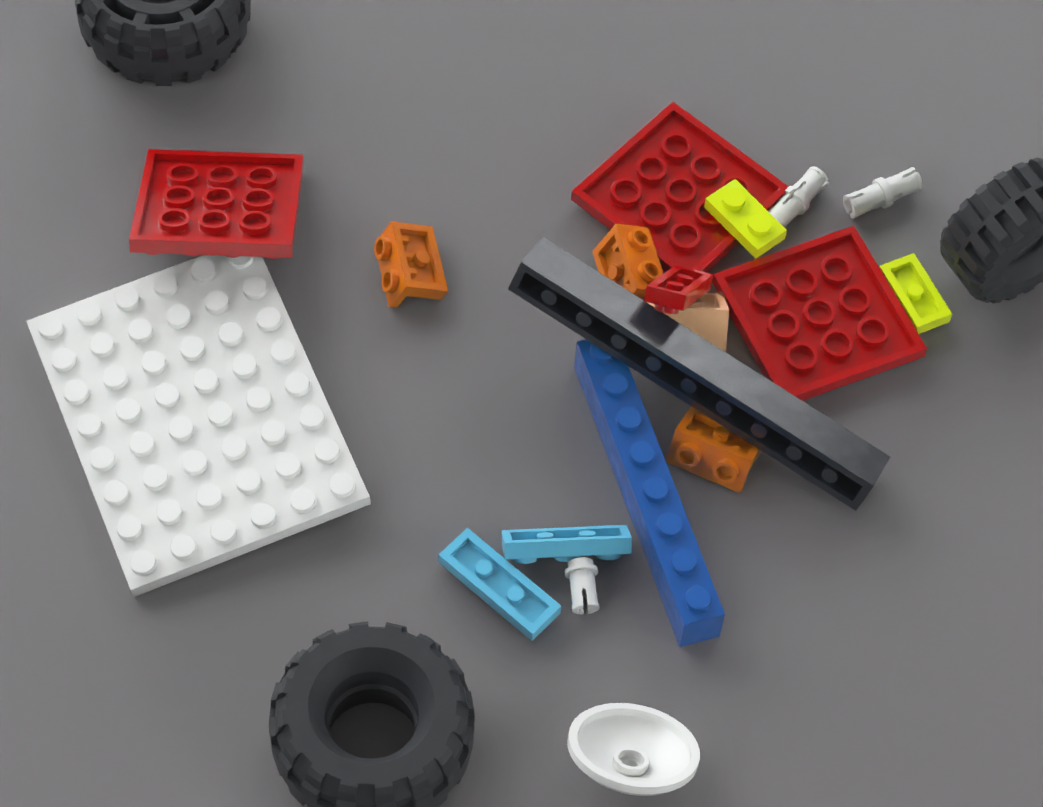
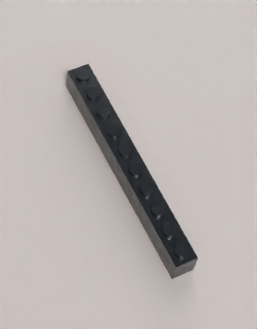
[508,236,890,511]

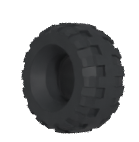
[75,0,251,86]
[269,621,475,807]

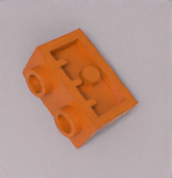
[374,221,448,308]
[592,224,664,299]
[666,406,761,492]

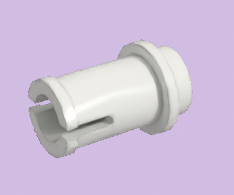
[564,557,600,614]

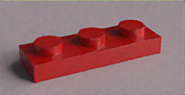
[643,265,713,314]

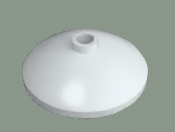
[567,703,700,796]

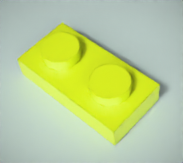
[704,179,787,259]
[879,253,952,334]

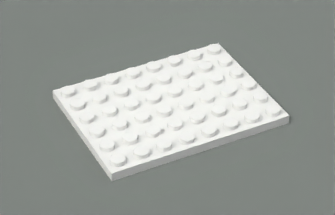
[26,255,371,597]

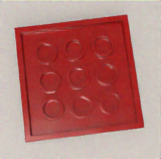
[571,101,789,273]
[129,149,304,259]
[712,226,927,401]

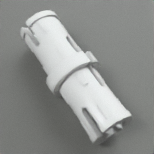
[768,166,829,228]
[843,167,923,219]

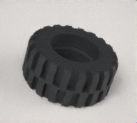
[940,158,1043,303]

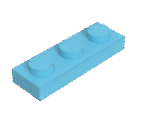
[502,525,632,564]
[438,527,561,641]

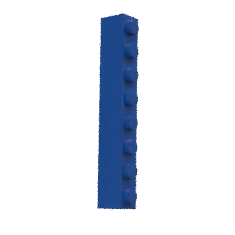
[574,339,725,647]

